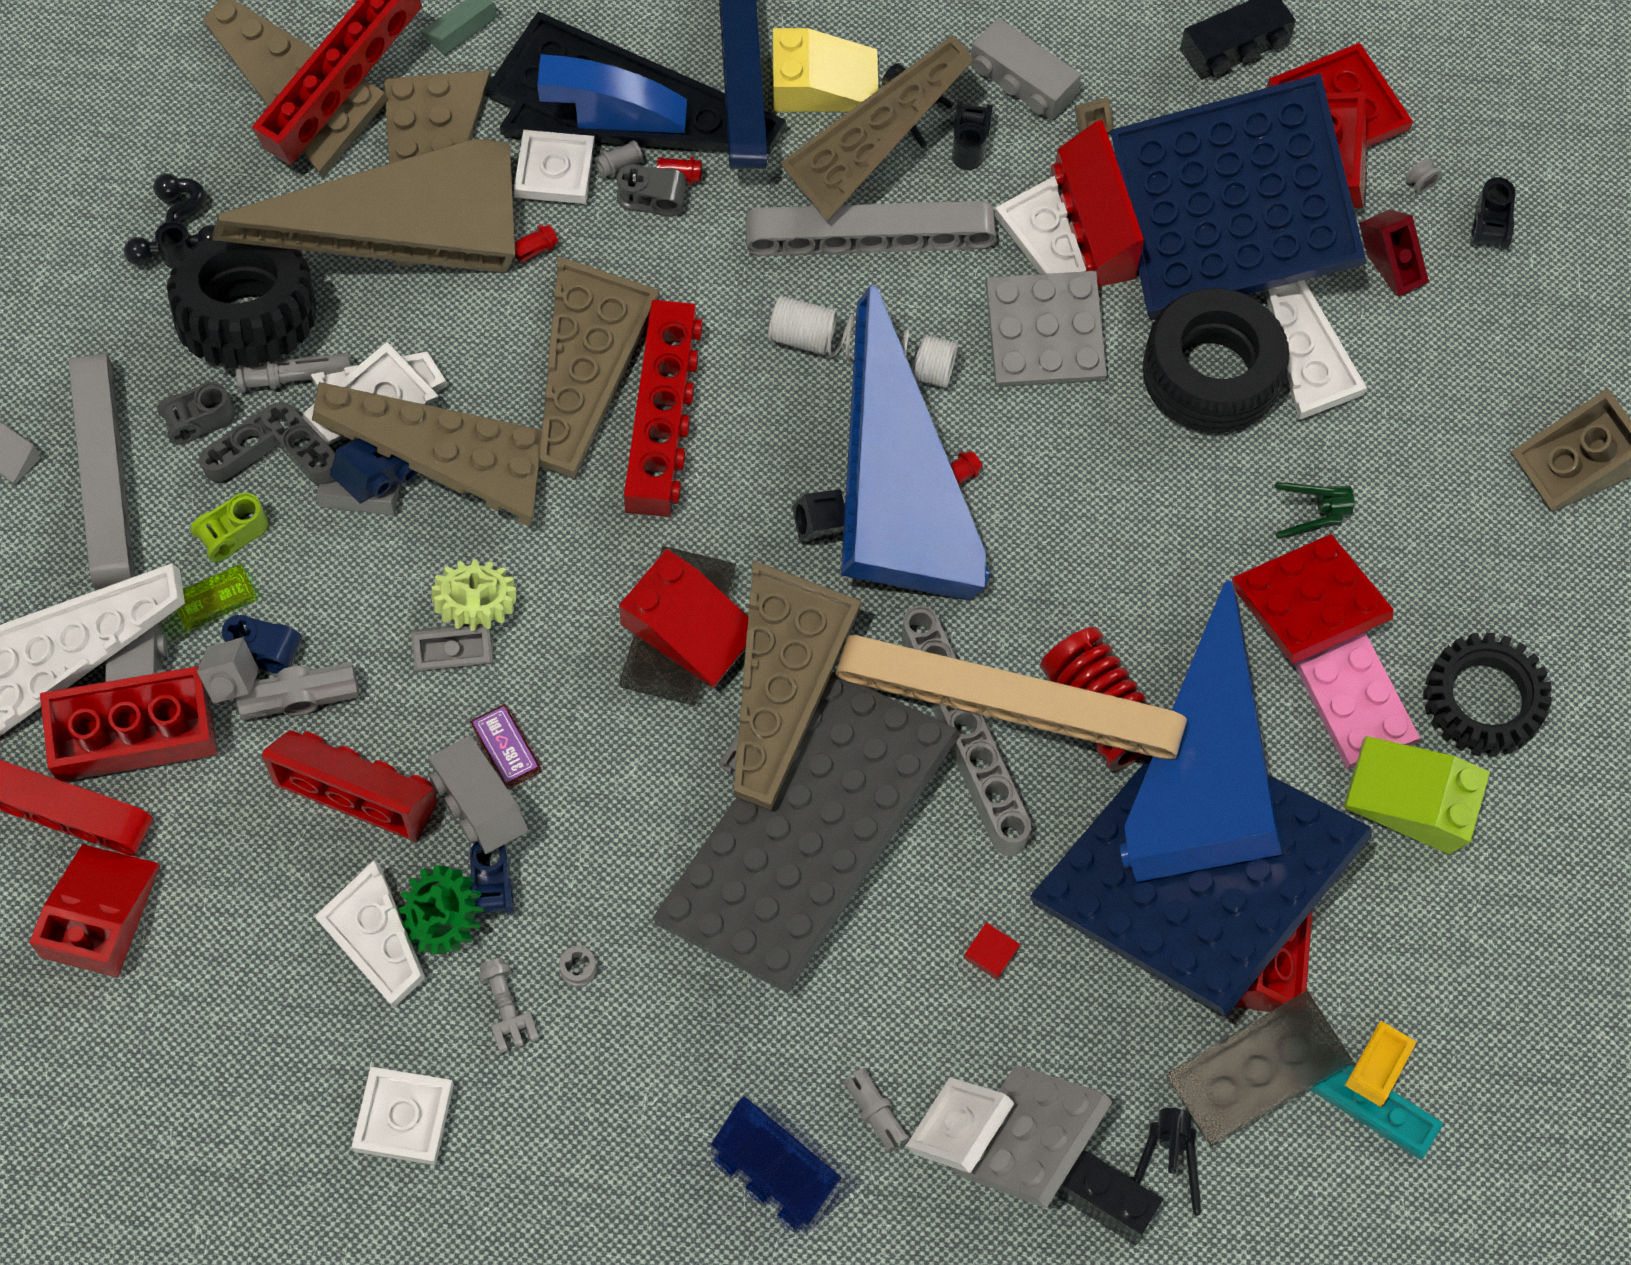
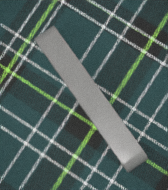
[745,201,996,256]
[69,353,135,590]
[901,605,1031,856]

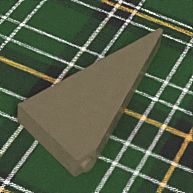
[213,139,515,273]

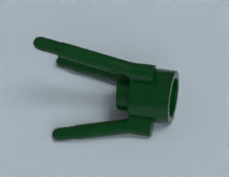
[1274,482,1354,539]

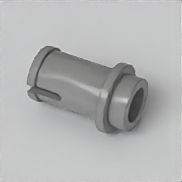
[595,140,643,178]

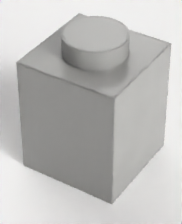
[197,637,259,704]

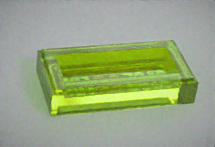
[177,564,258,631]

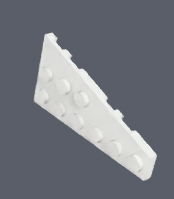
[0,563,185,736]

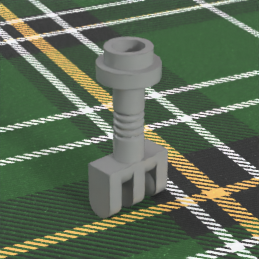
[478,958,539,1054]

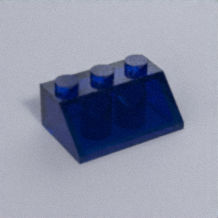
[711,1095,842,1235]

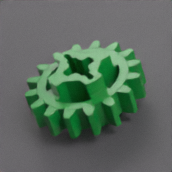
[398,865,483,955]

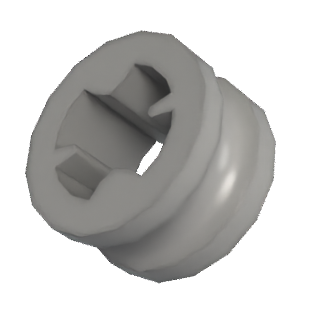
[1406,158,1443,194]
[559,946,597,987]

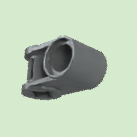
[617,164,687,216]
[157,382,236,445]

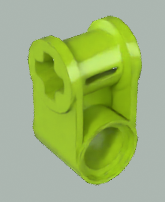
[190,493,268,562]

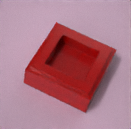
[963,922,1020,980]

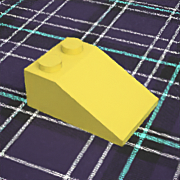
[773,28,879,112]

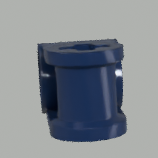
[221,615,302,674]
[470,841,514,918]

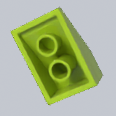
[1343,736,1490,854]

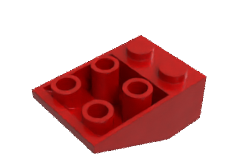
[29,844,160,978]

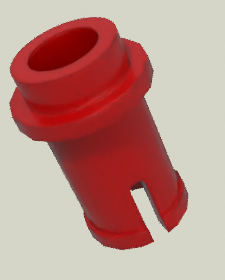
[657,156,702,185]
[514,224,559,264]
[950,450,983,485]

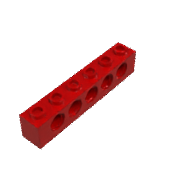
[252,0,422,166]
[624,300,703,517]

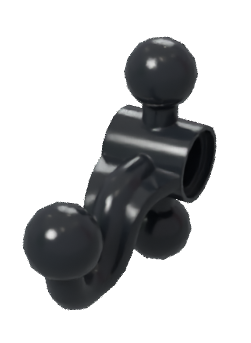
[124,173,215,268]

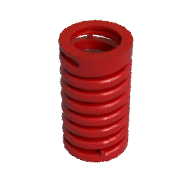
[1040,627,1150,771]

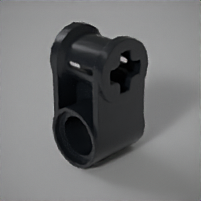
[952,100,993,170]
[1470,177,1516,250]

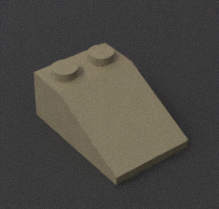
[1511,388,1631,512]

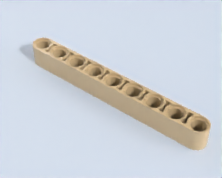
[836,635,1187,760]

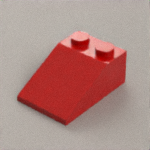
[1326,91,1366,208]
[619,549,749,689]

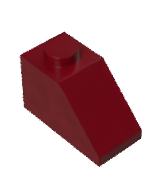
[1359,209,1429,296]

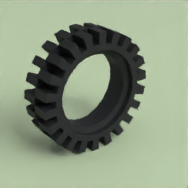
[1423,632,1552,757]

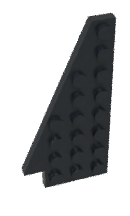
[486,11,786,154]

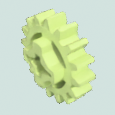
[432,559,516,631]

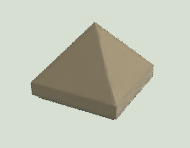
[1074,97,1114,133]

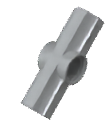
[236,662,359,720]

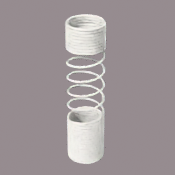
[768,295,958,388]

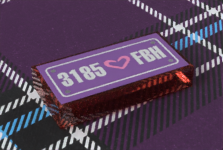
[470,704,542,789]

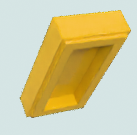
[1345,1021,1417,1107]

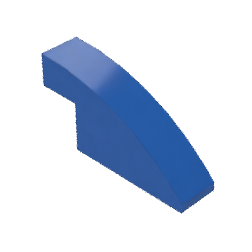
[537,54,687,133]

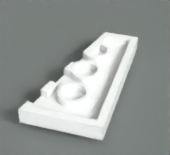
[1264,280,1367,420]

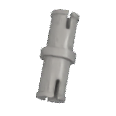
[843,1068,910,1153]

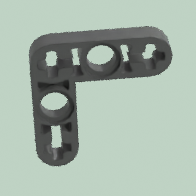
[199,402,335,484]

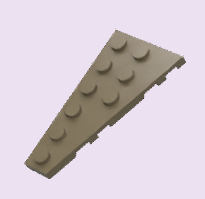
[203,0,388,179]
[780,35,973,221]
[384,70,491,266]
[539,256,660,479]
[312,382,542,527]
[734,560,861,810]

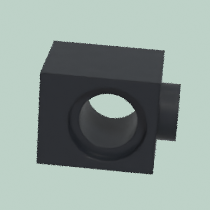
[792,489,845,543]

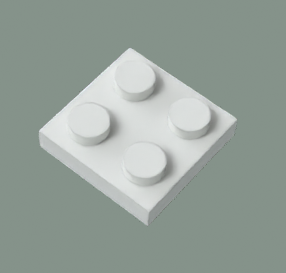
[514,130,595,204]
[351,1066,454,1165]
[906,1077,1014,1173]

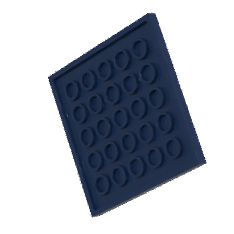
[1110,73,1367,319]
[1030,756,1372,1017]

